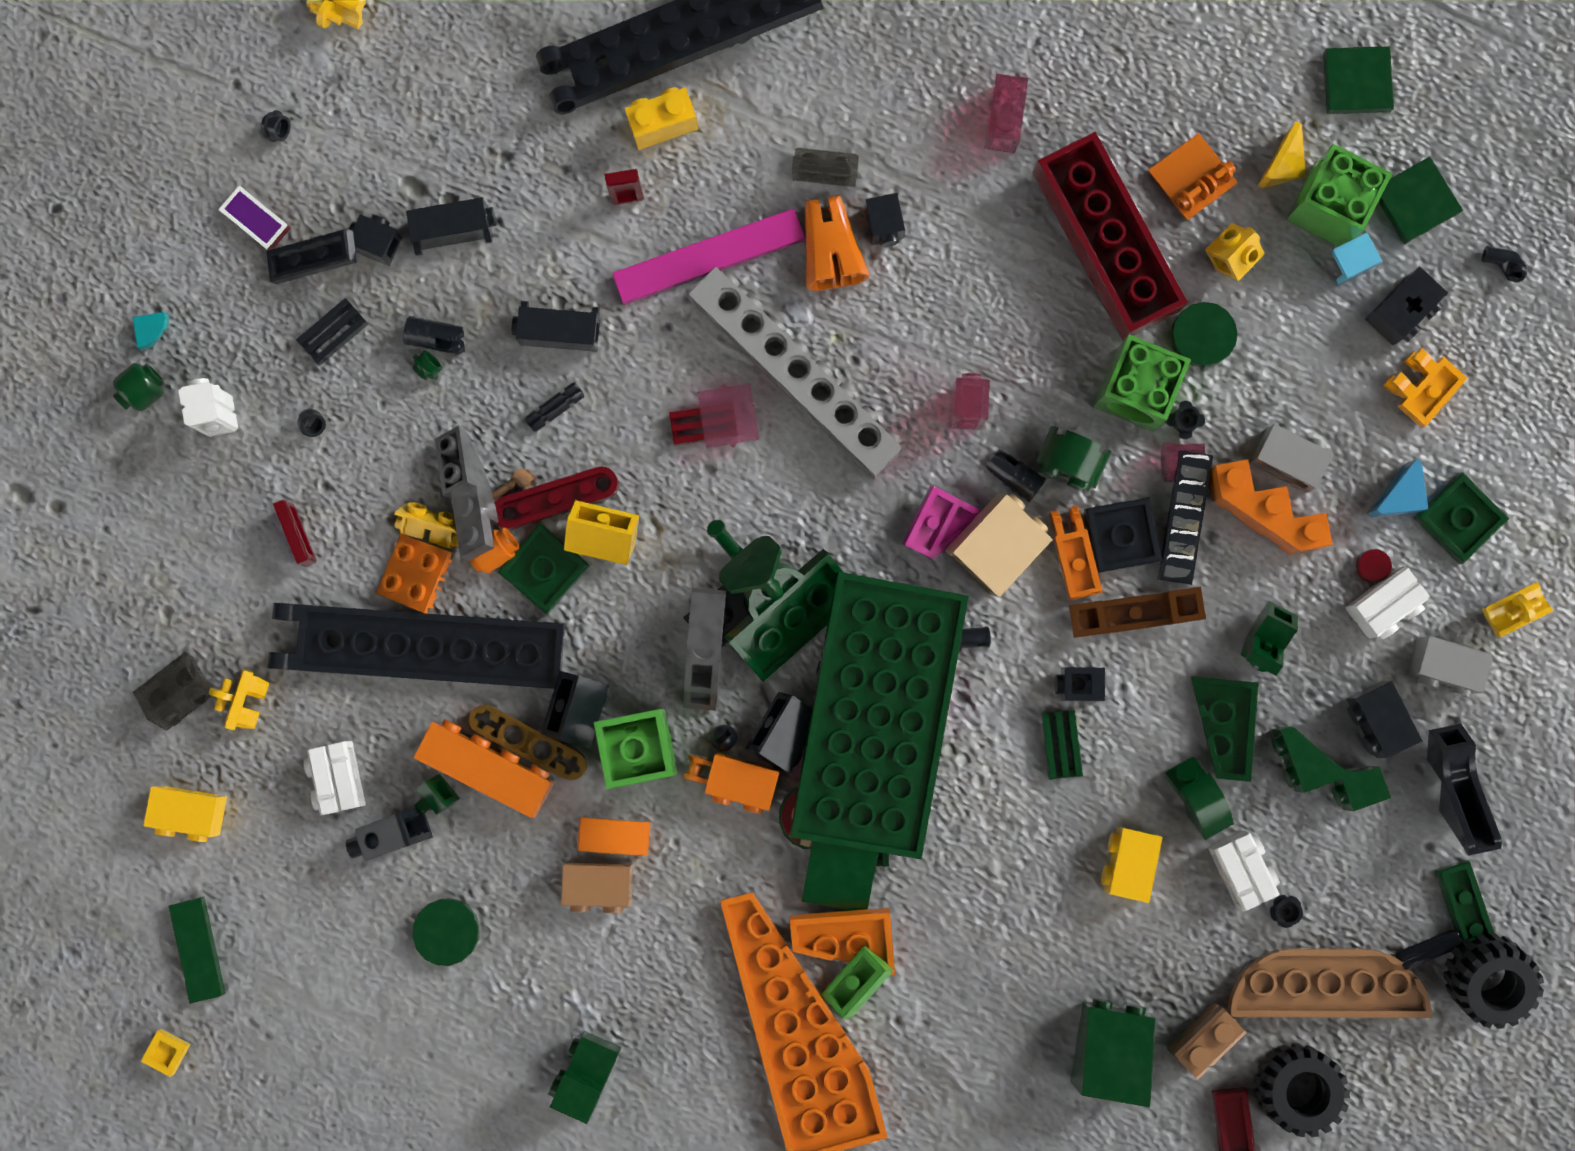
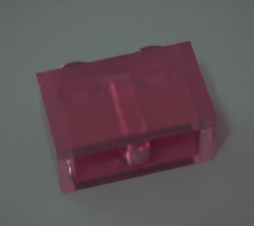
[984,74,1028,153]
[949,373,990,430]

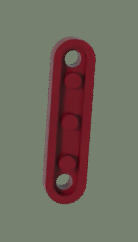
[494,466,619,530]

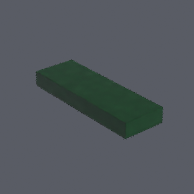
[1434,860,1494,947]
[168,896,226,1004]

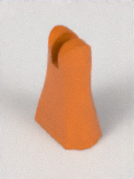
[805,195,870,291]

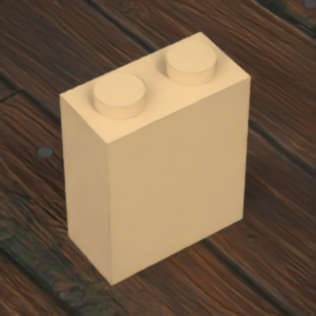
[945,493,1053,598]

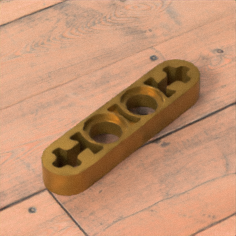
[469,705,588,780]

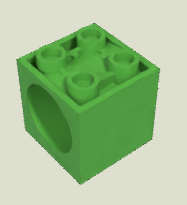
[1286,144,1393,247]
[1093,334,1191,431]
[594,709,678,790]

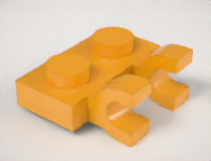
[1383,348,1468,428]

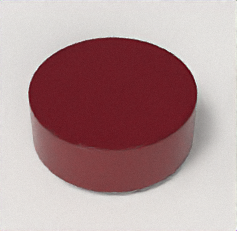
[1355,549,1392,583]

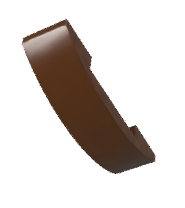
[1069,587,1206,638]

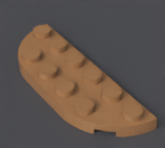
[1228,948,1432,1018]

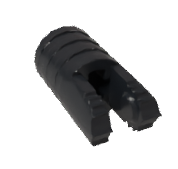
[403,316,465,354]
[986,449,1046,502]

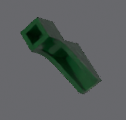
[1271,727,1391,811]

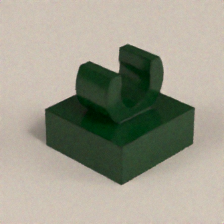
[414,773,460,815]

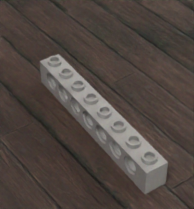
[689,267,903,480]

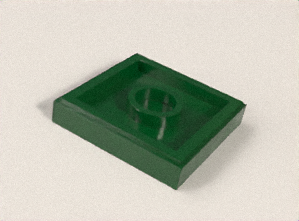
[1323,46,1394,114]
[1379,156,1463,245]
[1414,472,1510,565]
[497,523,591,615]
[802,841,879,910]

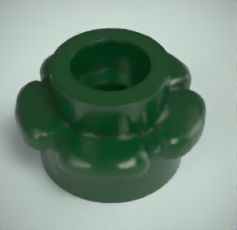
[412,350,443,380]

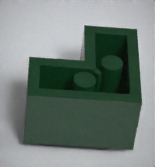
[548,1031,622,1124]

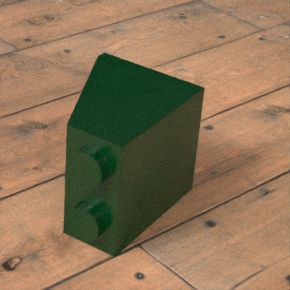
[1070,998,1155,1108]

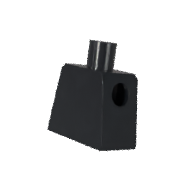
[346,808,433,861]

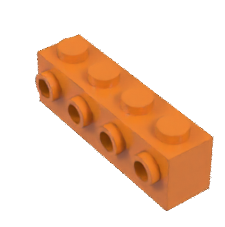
[413,719,555,818]

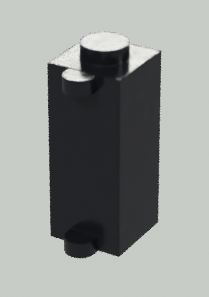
[406,197,497,256]
[511,301,600,352]

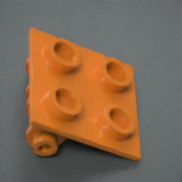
[1148,133,1238,221]
[376,533,453,614]

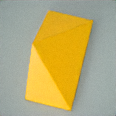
[1257,121,1306,189]

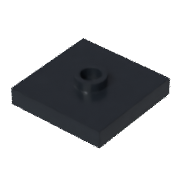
[1084,497,1162,573]

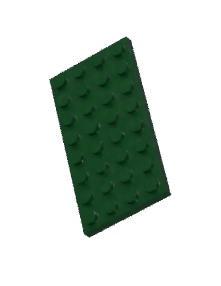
[789,572,969,860]

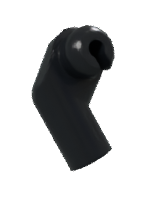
[1482,246,1527,283]

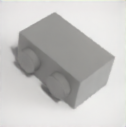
[1249,423,1334,493]
[1408,636,1494,698]

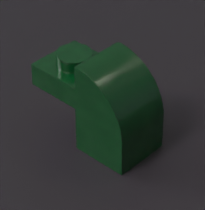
[1241,601,1298,676]
[1165,757,1234,840]

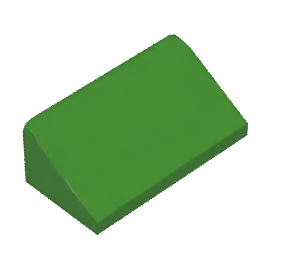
[821,946,894,1019]

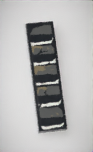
[1158,450,1213,585]

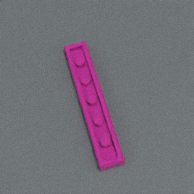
[612,208,805,305]

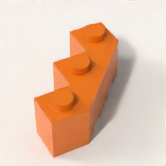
[1209,459,1333,555]

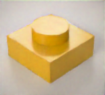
[141,1029,191,1077]

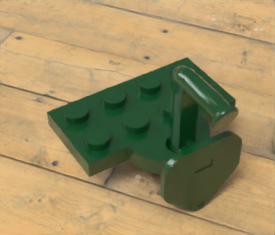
[707,520,843,682]

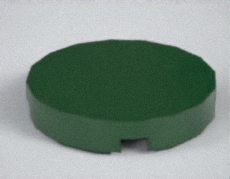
[1171,302,1238,368]
[412,898,480,966]

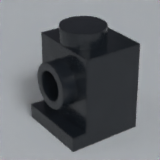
[1054,667,1105,701]

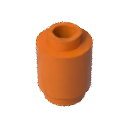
[470,528,519,574]

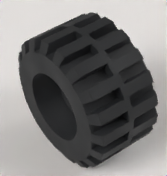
[1444,933,1544,1029]
[1254,1043,1350,1137]

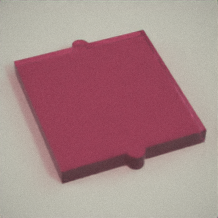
[697,383,759,448]

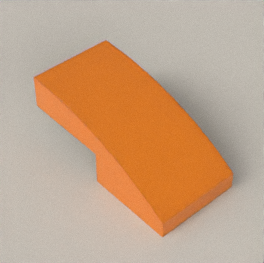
[577,817,651,856]

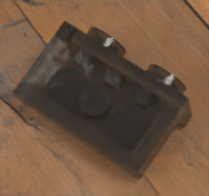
[792,148,859,187]
[133,651,216,731]

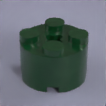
[1035,426,1112,493]

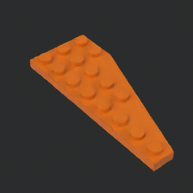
[720,891,888,1151]

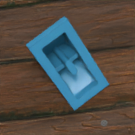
[1366,459,1428,518]

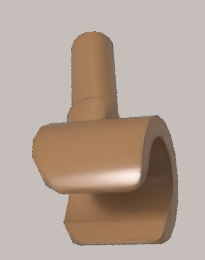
[492,469,537,500]

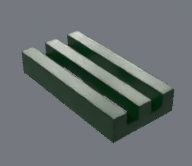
[1040,710,1083,780]

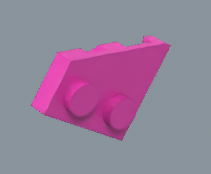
[902,485,981,559]

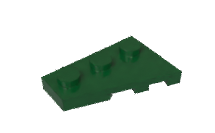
[1191,676,1259,782]

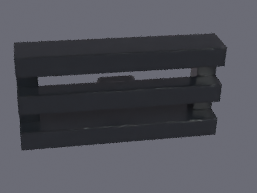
[296,298,368,366]

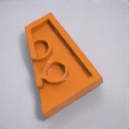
[790,908,895,976]

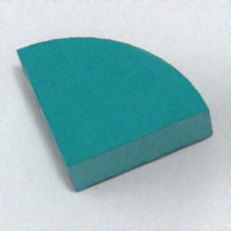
[133,312,169,351]

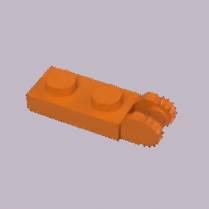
[1049,505,1103,601]

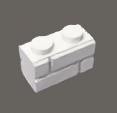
[178,378,238,437]
[1345,566,1430,639]
[304,741,366,816]
[1208,831,1280,911]

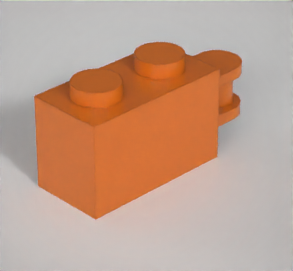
[683,752,781,814]

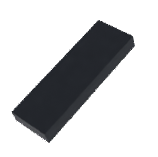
[266,229,357,284]

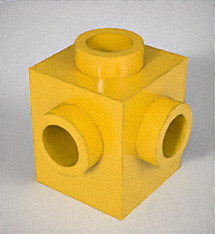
[1205,223,1265,281]

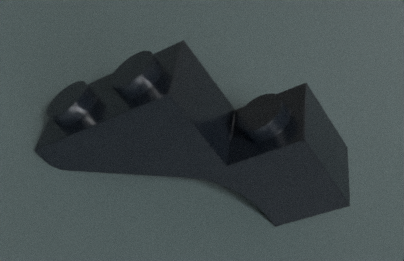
[1427,723,1502,856]

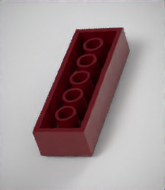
[1032,131,1188,341]

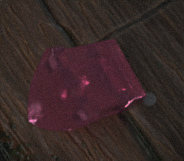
[1161,442,1205,482]

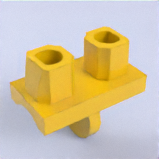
[306,0,366,29]
[1482,582,1553,638]
[208,668,269,731]

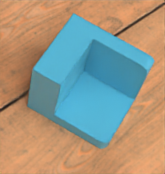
[1332,233,1382,286]

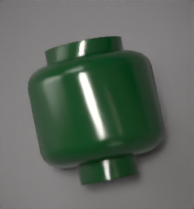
[113,363,165,411]

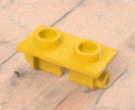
[394,502,459,549]

